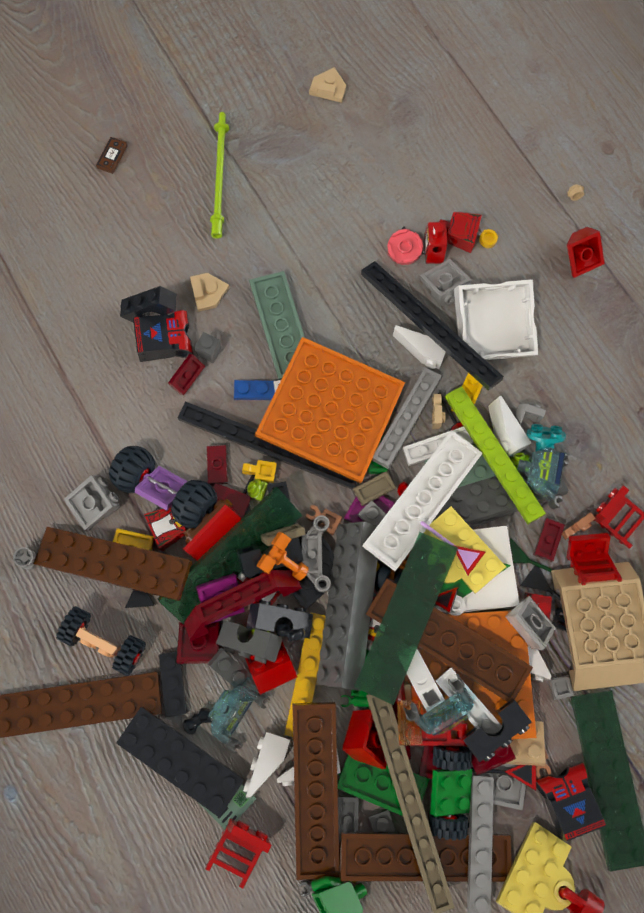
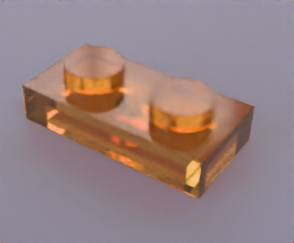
[397,700,422,745]

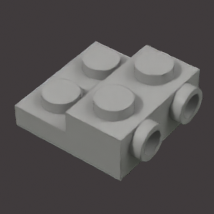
[420,259,471,306]
[64,475,120,530]

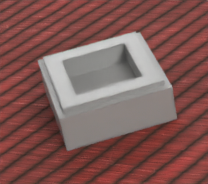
[548,675,574,700]

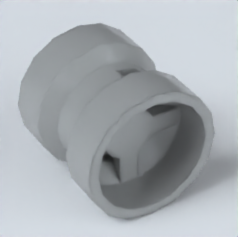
[13,547,37,570]

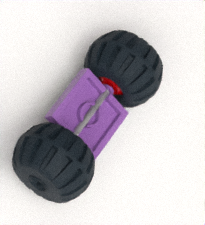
[109,446,218,528]

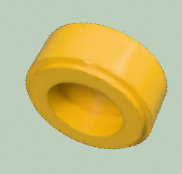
[479,229,498,248]

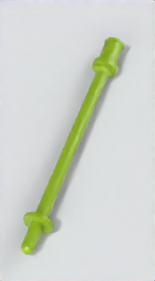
[210,112,229,239]

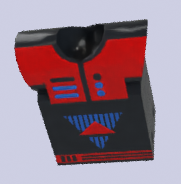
[133,310,194,362]
[536,762,606,841]

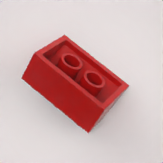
[183,504,249,567]

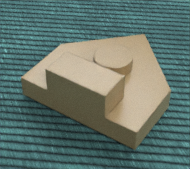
[309,67,346,103]
[190,273,230,312]

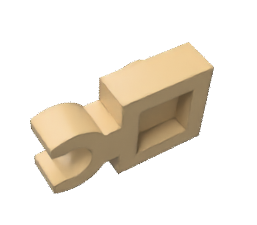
[432,394,445,429]

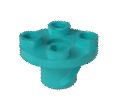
[527,424,566,456]

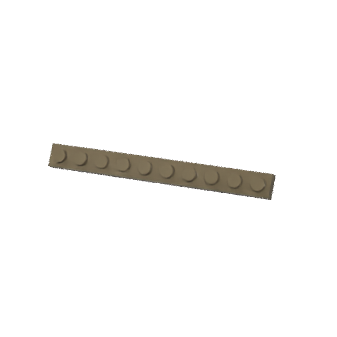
[366,689,455,913]

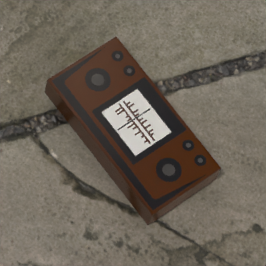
[96,137,127,174]

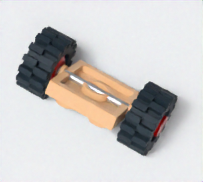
[56,606,146,676]

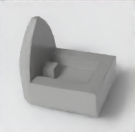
[516,404,546,425]

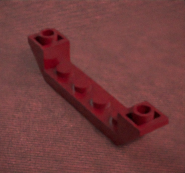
[184,570,302,641]

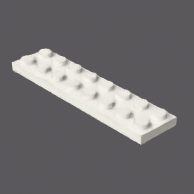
[363,430,482,571]

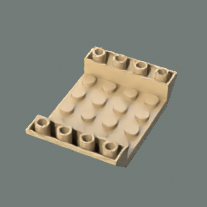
[551,562,644,691]

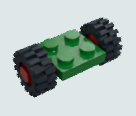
[429,746,472,840]

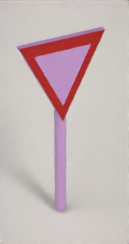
[420,521,486,576]

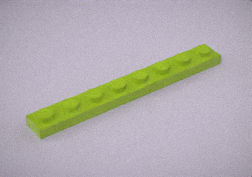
[445,386,546,524]

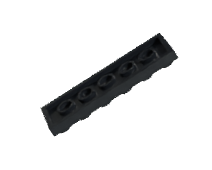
[116,706,244,818]

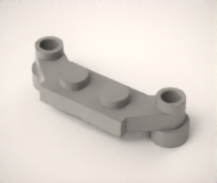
[302,515,331,592]

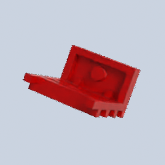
[593,485,644,549]
[566,533,622,585]
[205,818,272,889]

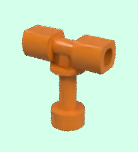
[256,532,309,581]

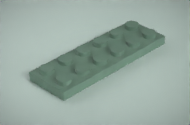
[249,271,305,380]

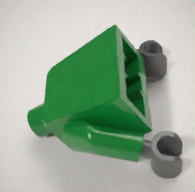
[299,876,367,913]

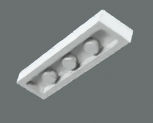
[402,427,475,466]
[435,667,502,734]

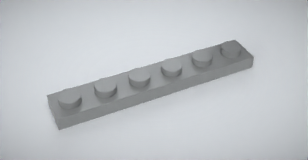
[372,368,442,469]
[467,775,494,913]

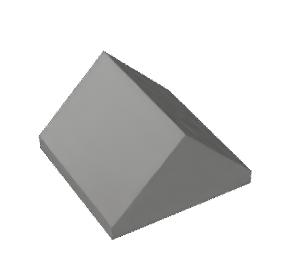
[505,596,556,650]

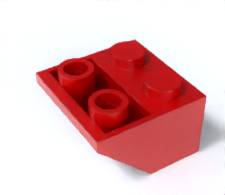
[245,636,298,695]

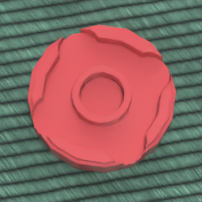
[387,229,423,265]

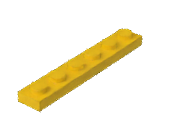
[284,612,326,737]

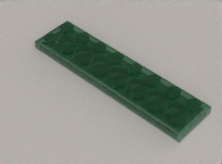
[157,487,302,625]
[354,532,458,705]
[570,690,644,872]

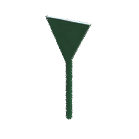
[509,538,554,572]

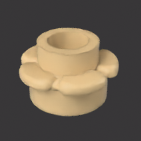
[567,184,584,201]

